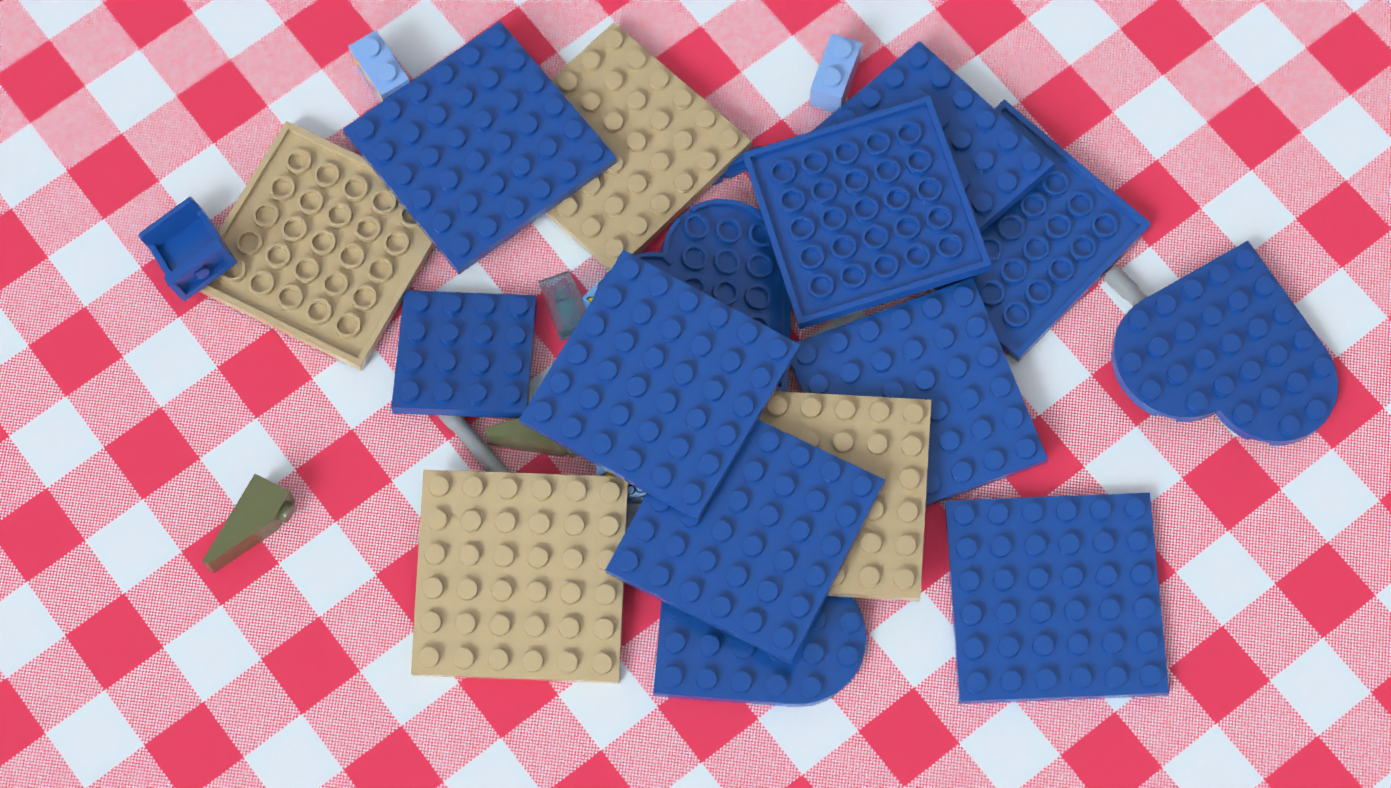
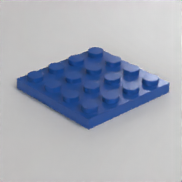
[391,290,537,418]

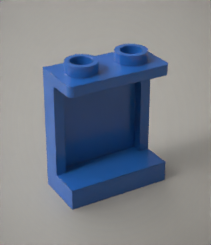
[138,197,238,302]

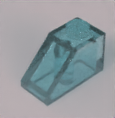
[538,271,586,341]

